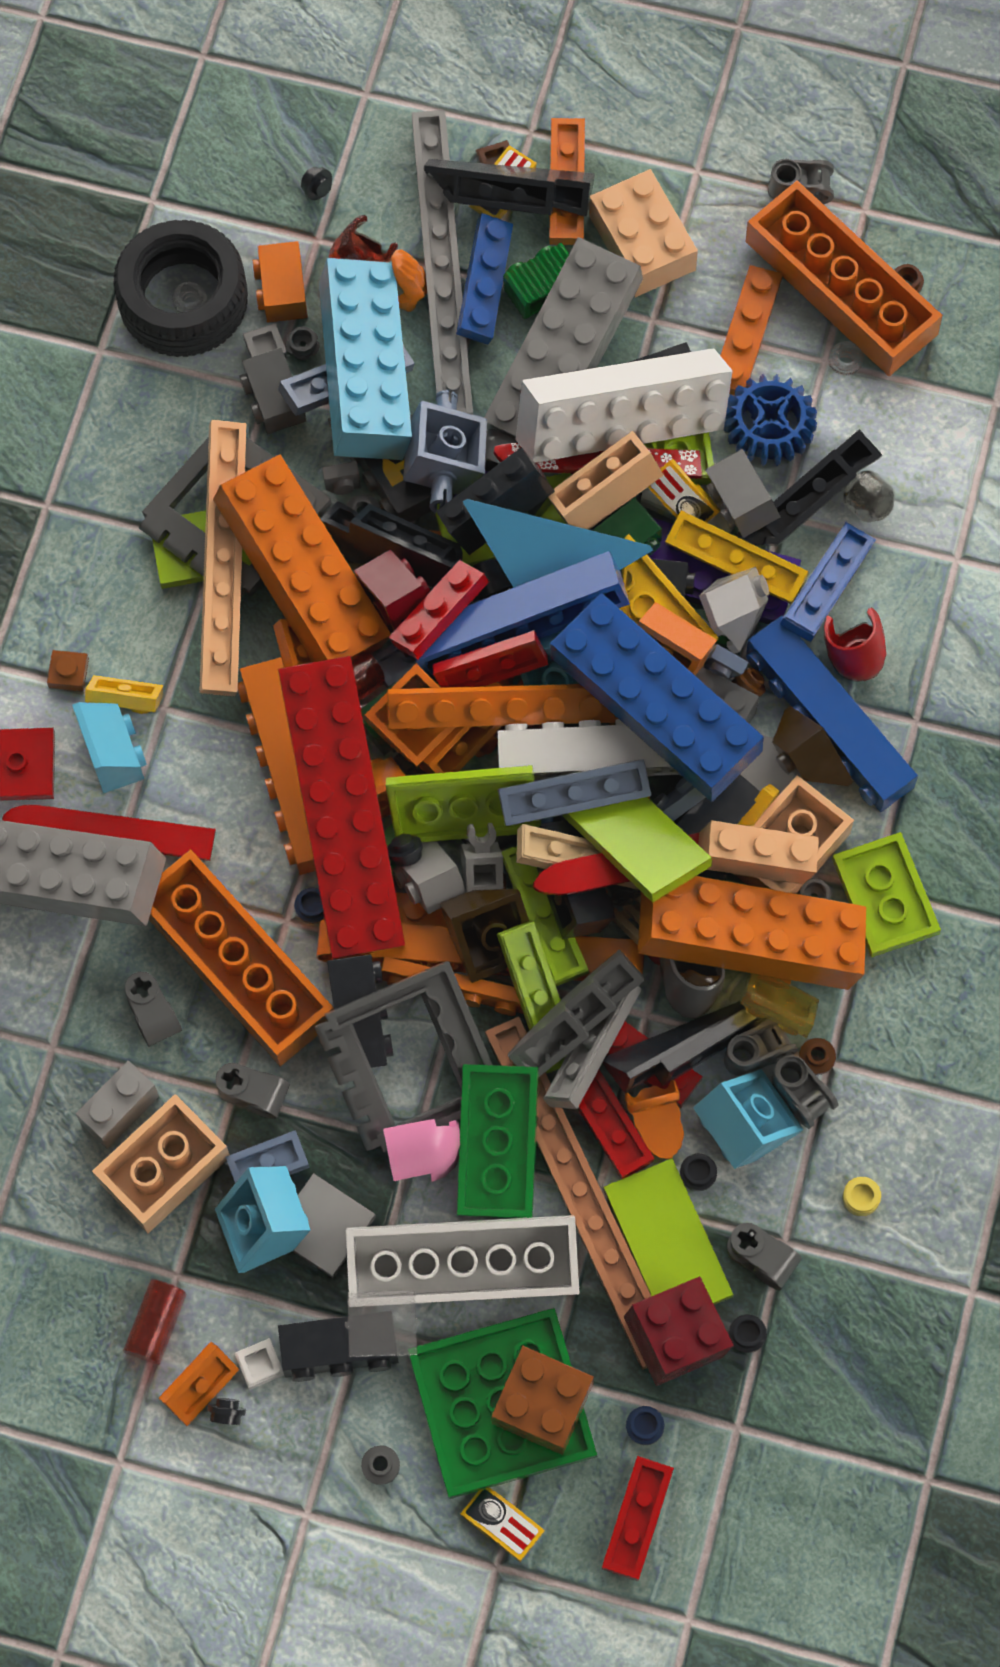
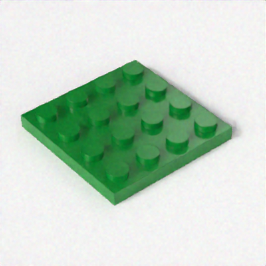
[408,1308,597,1499]

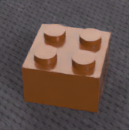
[491,1346,594,1455]

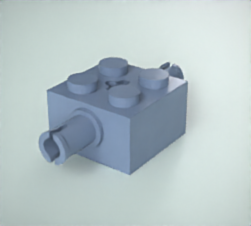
[403,390,487,513]

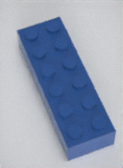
[550,593,764,802]

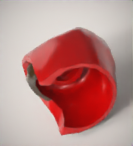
[824,607,887,682]

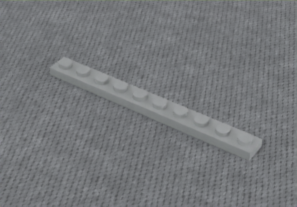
[411,110,473,415]

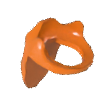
[391,249,427,312]
[625,1080,684,1159]

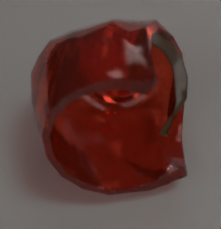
[328,215,398,263]

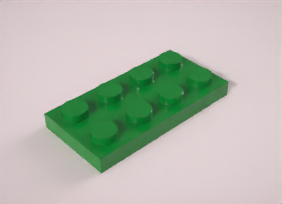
[457,1064,539,1218]

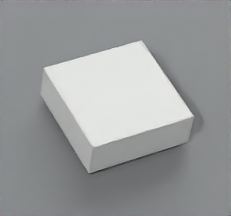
[235,1338,284,1390]

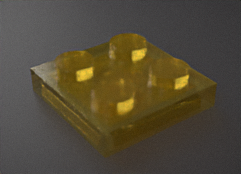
[740,973,819,1038]

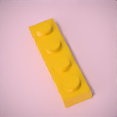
[665,510,809,605]

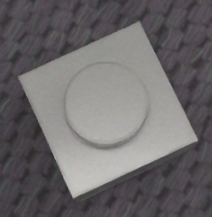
[243,323,287,359]

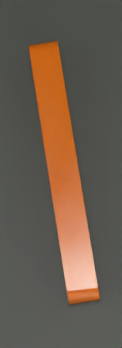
[316,919,644,981]

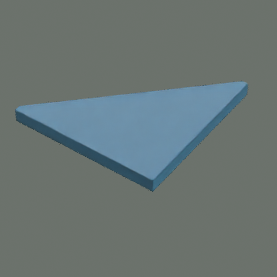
[462,499,653,588]

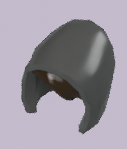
[659,958,725,1019]

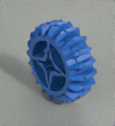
[724,374,817,466]

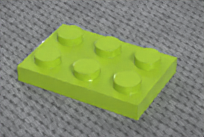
[832,832,941,958]

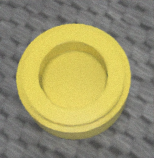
[842,1177,881,1216]

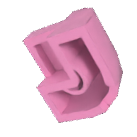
[383,1119,460,1182]

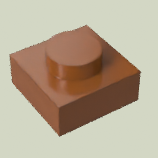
[47,650,89,692]

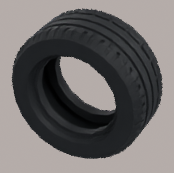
[113,220,248,357]

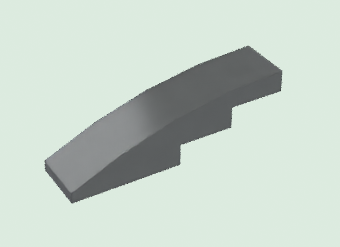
[508,949,644,1077]

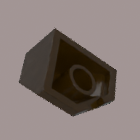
[772,706,854,786]
[439,889,529,983]

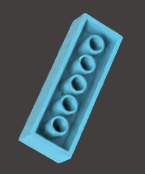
[319,258,412,460]

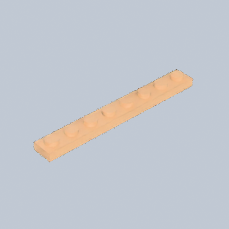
[199,420,246,696]

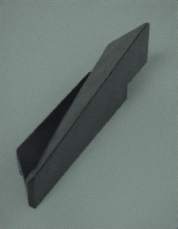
[424,159,595,216]
[734,429,883,547]
[320,501,463,587]
[602,994,777,1093]

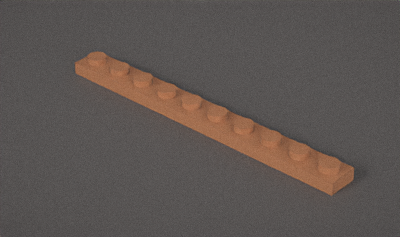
[485,1017,651,1370]

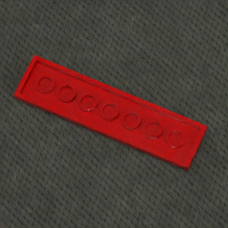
[278,656,405,959]

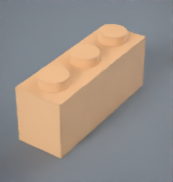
[548,431,664,530]
[698,820,819,884]

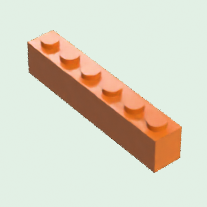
[238,657,315,875]

